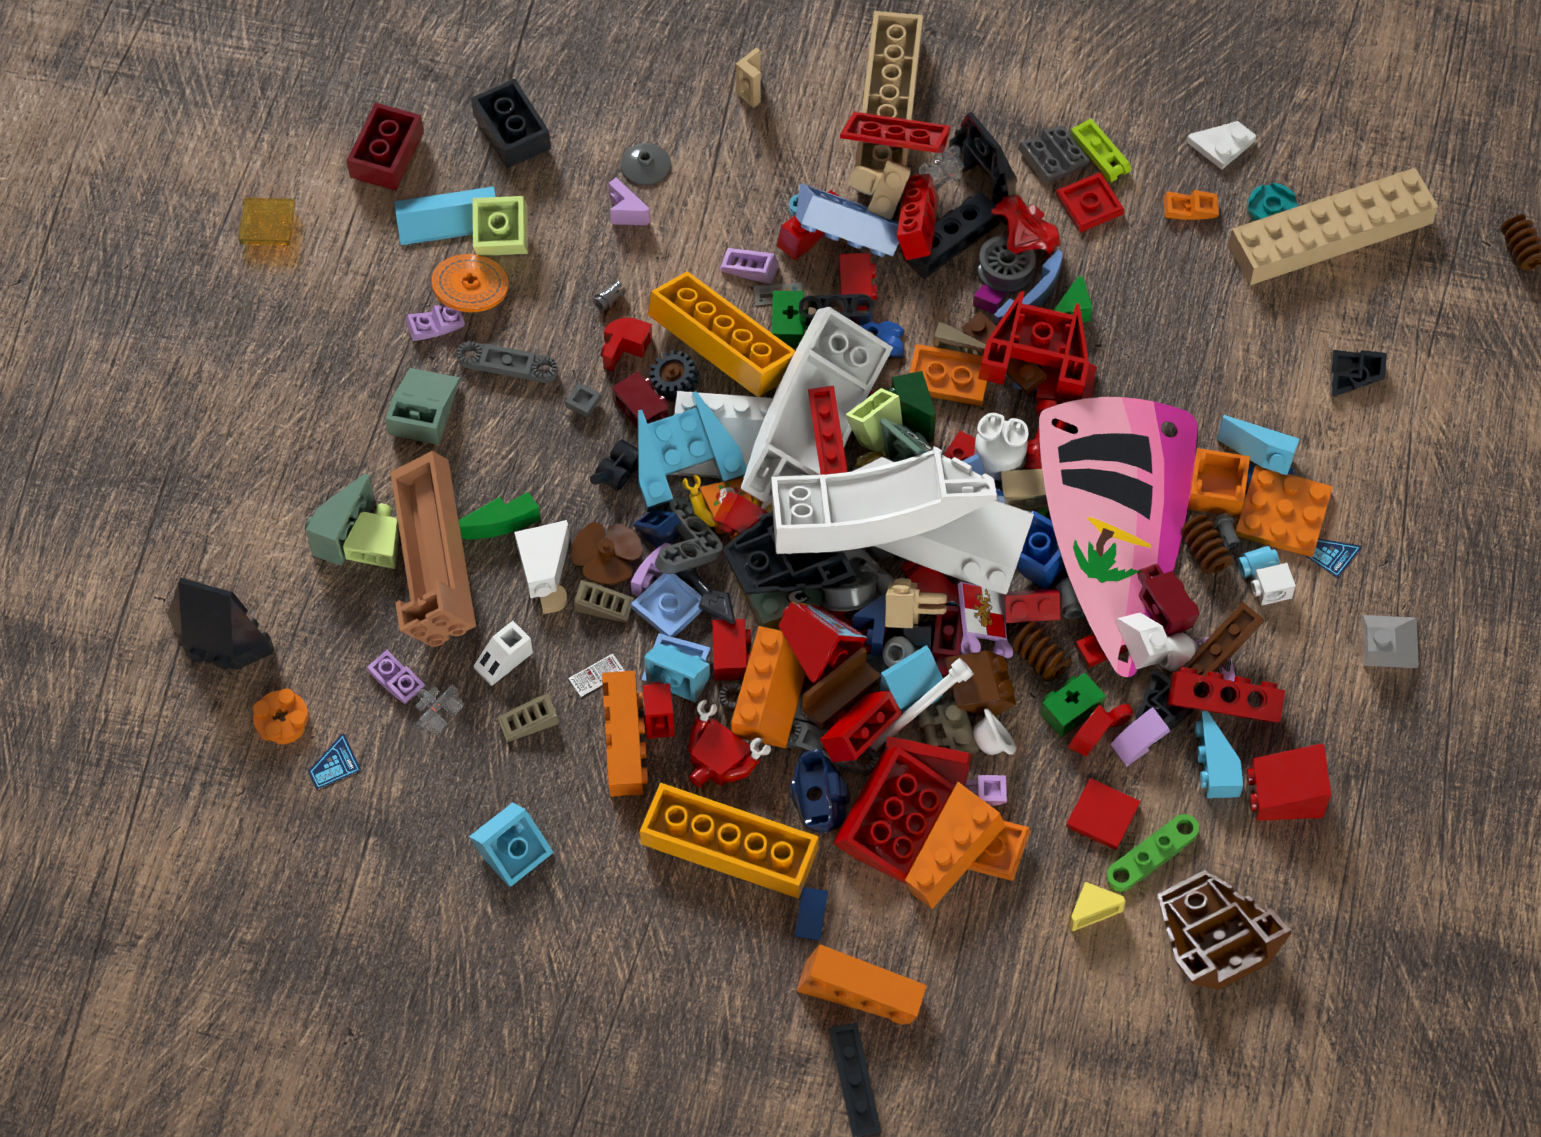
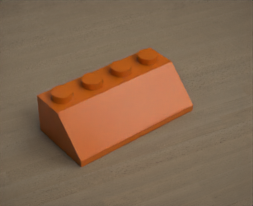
[731,626,806,748]

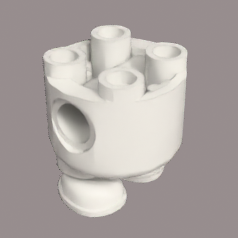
[974,413,1028,480]

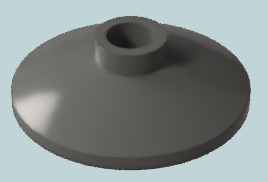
[621,143,671,186]

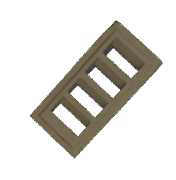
[934,322,986,356]
[574,580,634,623]
[497,693,558,742]

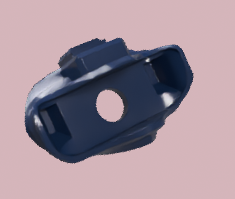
[789,750,850,833]

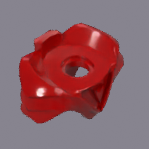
[991,195,1061,259]

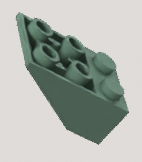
[386,368,460,445]

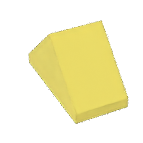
[1069,882,1125,932]

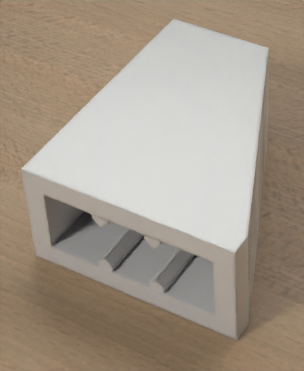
[514,520,570,598]

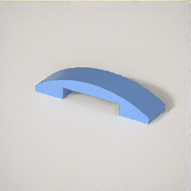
[993,249,1062,326]

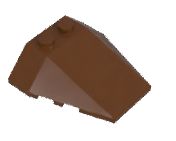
[1157,870,1291,990]

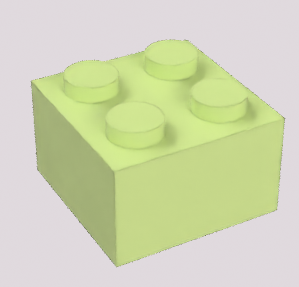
[473,196,528,256]

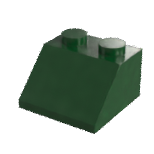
[888,371,936,443]

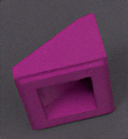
[973,284,1006,314]

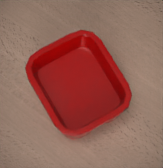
[1067,705,1114,757]

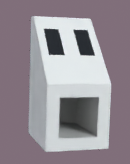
[474,621,533,686]

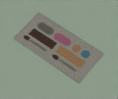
[754,283,803,305]

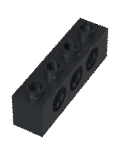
[904,191,1000,279]

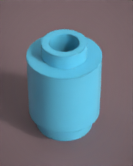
[1237,546,1280,579]

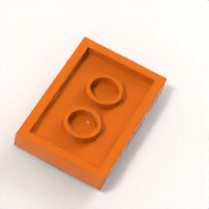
[909,344,988,406]

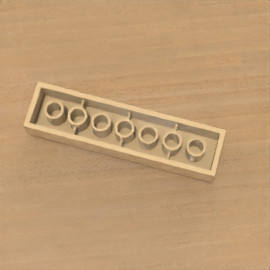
[855,11,923,193]
[1228,168,1438,285]

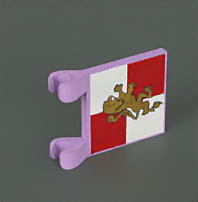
[958,582,1013,658]

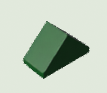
[1054,275,1093,323]

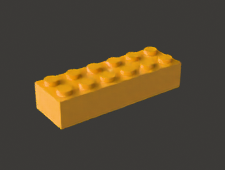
[648,271,795,397]
[640,783,819,899]

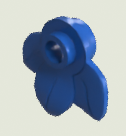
[861,321,905,358]

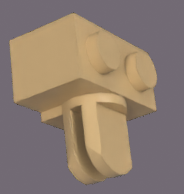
[849,159,911,220]
[885,578,947,628]

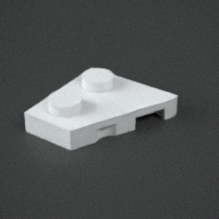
[1186,121,1256,170]

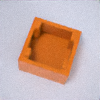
[1187,448,1250,517]

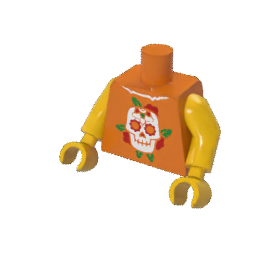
[683,475,763,541]

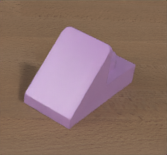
[609,178,650,225]

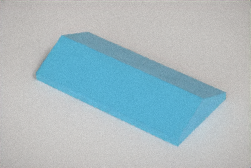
[394,187,496,245]

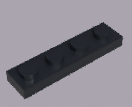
[829,1022,882,1137]

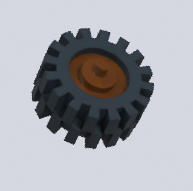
[649,350,700,401]

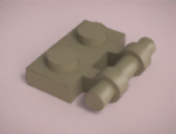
[918,701,979,754]

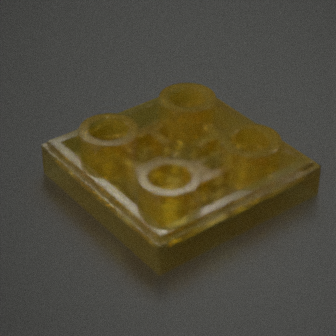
[239,197,296,246]

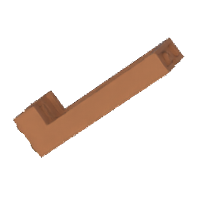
[390,451,476,647]

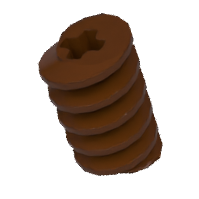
[1500,214,1541,271]
[1180,514,1234,574]
[1013,622,1073,682]

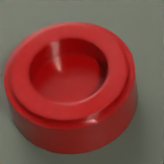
[1108,704,1134,727]

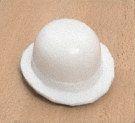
[973,708,1016,755]

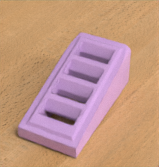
[720,248,779,284]

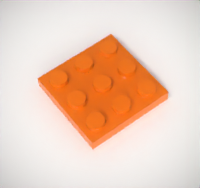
[1236,465,1333,557]

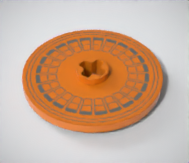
[431,254,508,312]

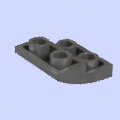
[1018,125,1090,184]

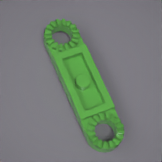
[1106,814,1199,892]

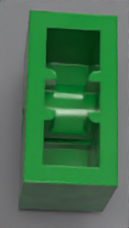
[772,290,809,348]
[1041,672,1106,738]

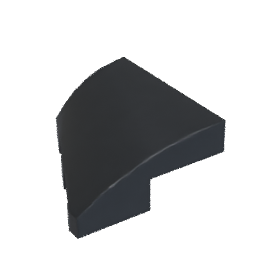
[1330,350,1387,397]
[894,621,935,649]
[1136,668,1194,744]

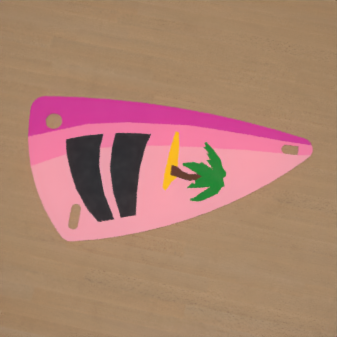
[1039,397,1198,677]

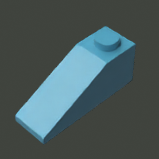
[1217,415,1300,475]

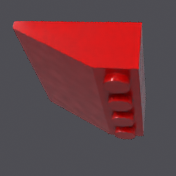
[832,746,955,885]

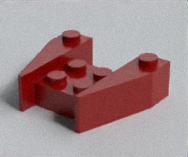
[978,291,1089,401]

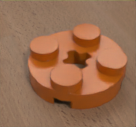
[253,688,309,744]

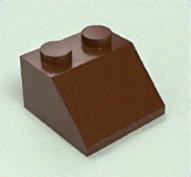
[945,651,1017,716]

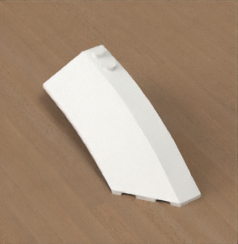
[741,307,893,502]
[771,446,997,554]
[852,457,1034,595]

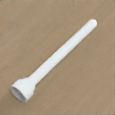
[870,658,974,752]

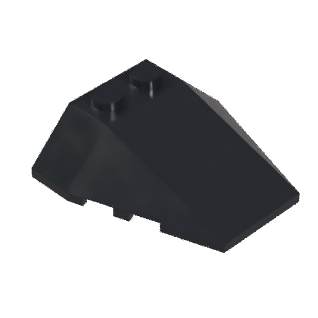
[948,111,1017,225]
[722,510,855,595]
[167,578,274,670]

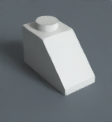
[1115,613,1173,669]

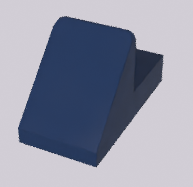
[633,508,681,549]
[852,595,886,656]

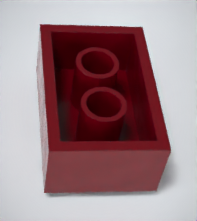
[346,102,424,191]

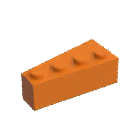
[602,671,648,797]
[905,782,1005,909]
[796,944,927,1024]

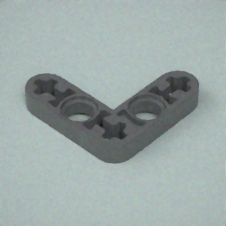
[655,498,723,574]

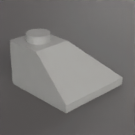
[1362,615,1419,668]

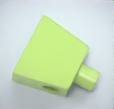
[846,388,902,456]
[343,503,400,569]

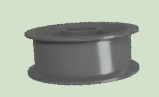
[978,235,1036,292]
[821,571,881,611]

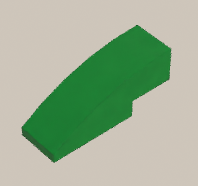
[458,492,541,539]

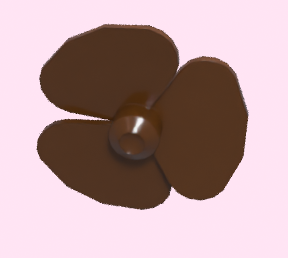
[571,522,643,584]

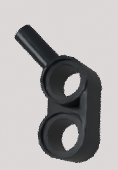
[590,439,638,491]

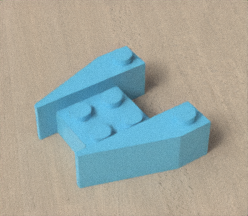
[638,391,747,510]

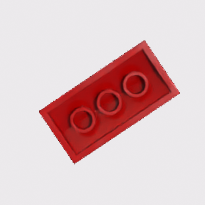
[840,112,951,153]

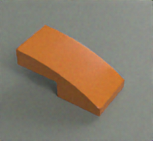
[1163,190,1219,220]

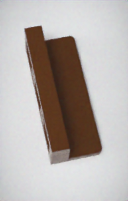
[802,647,881,729]

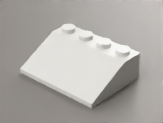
[671,391,773,478]

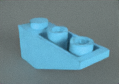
[1195,711,1243,798]

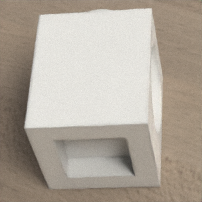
[1251,563,1296,605]

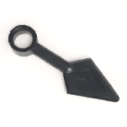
[674,554,735,624]

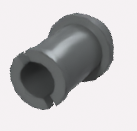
[594,281,626,311]
[1214,513,1241,549]

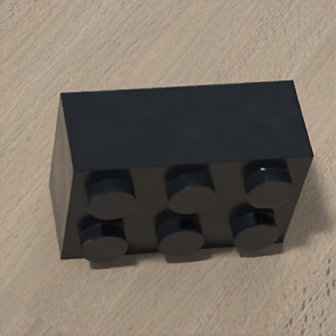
[471,78,551,169]

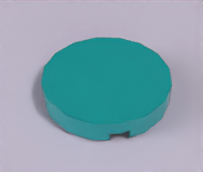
[1247,183,1298,221]

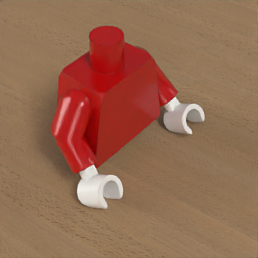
[688,700,771,788]

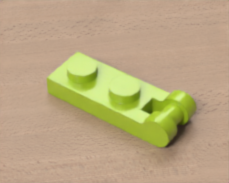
[1070,118,1132,183]

